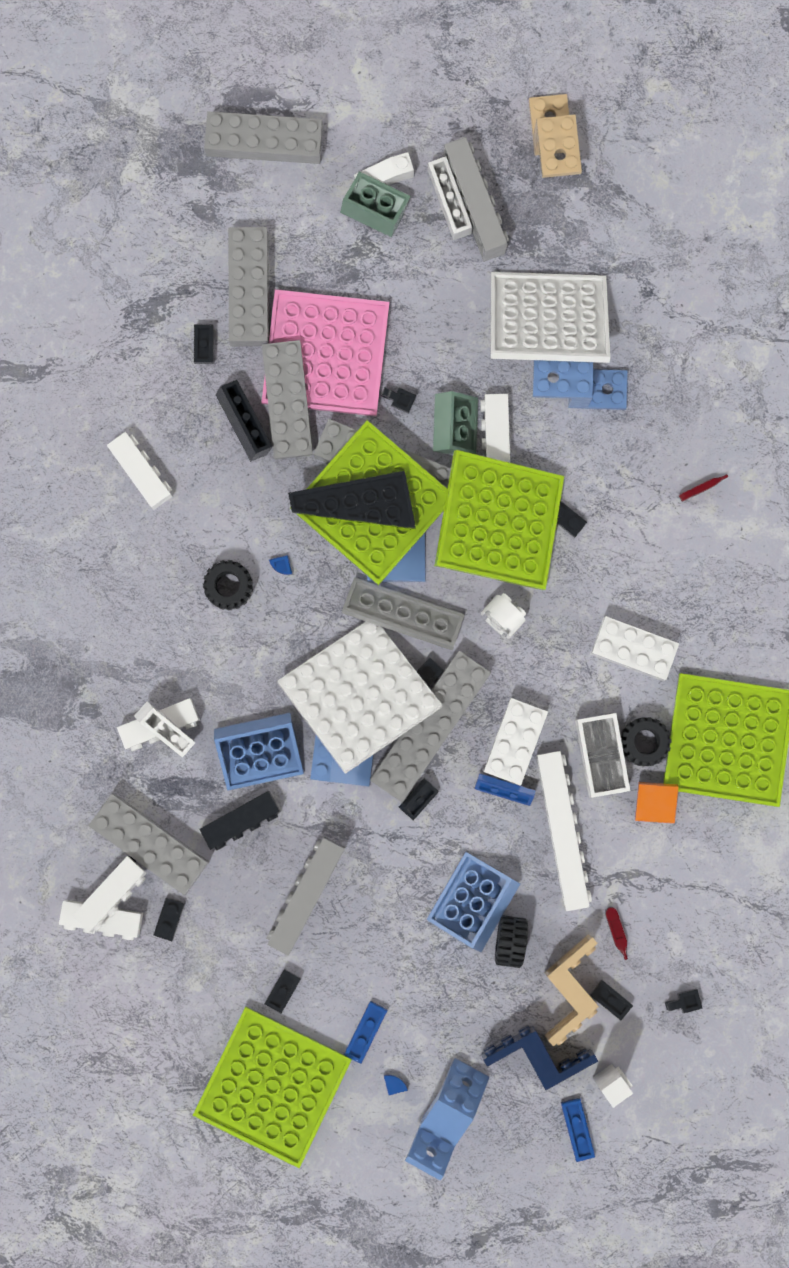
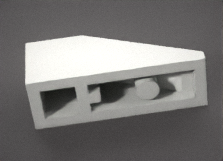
[354,152,414,185]
[134,701,195,758]

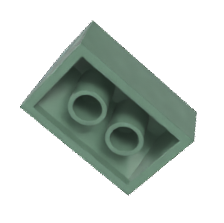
[340,171,411,237]
[433,391,478,454]

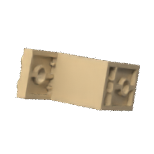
[529,94,582,178]
[544,934,599,1046]

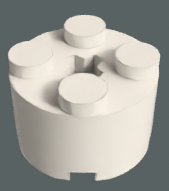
[481,593,526,639]

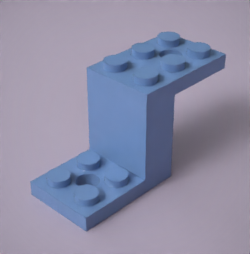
[533,360,627,410]
[405,1058,490,1181]

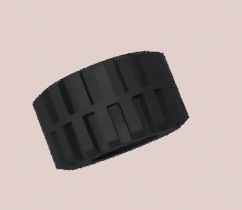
[203,560,253,611]
[620,717,672,766]
[495,915,528,968]

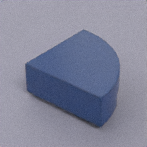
[269,555,292,575]
[384,1075,408,1096]

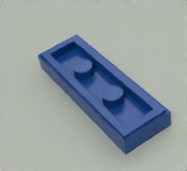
[474,773,536,806]
[344,1001,388,1064]
[560,1098,595,1162]

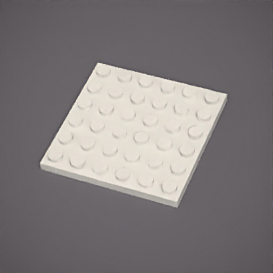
[491,272,610,363]
[277,621,442,774]

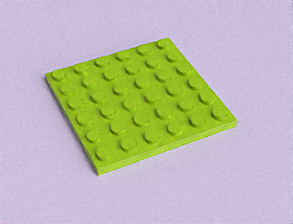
[290,420,447,586]
[434,450,564,590]
[663,673,789,807]
[192,1006,352,1168]

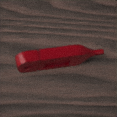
[679,474,728,502]
[605,907,628,960]

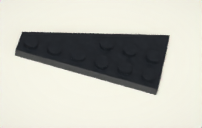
[288,471,416,529]

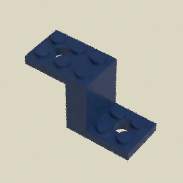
[481,1025,598,1091]

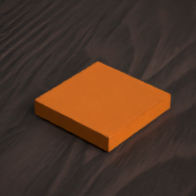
[635,782,678,824]

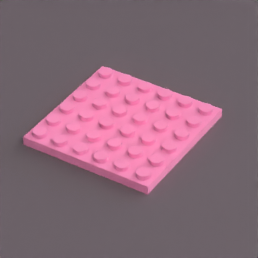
[261,290,389,417]

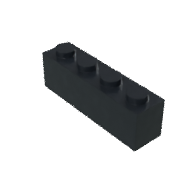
[216,380,272,462]
[199,791,280,851]

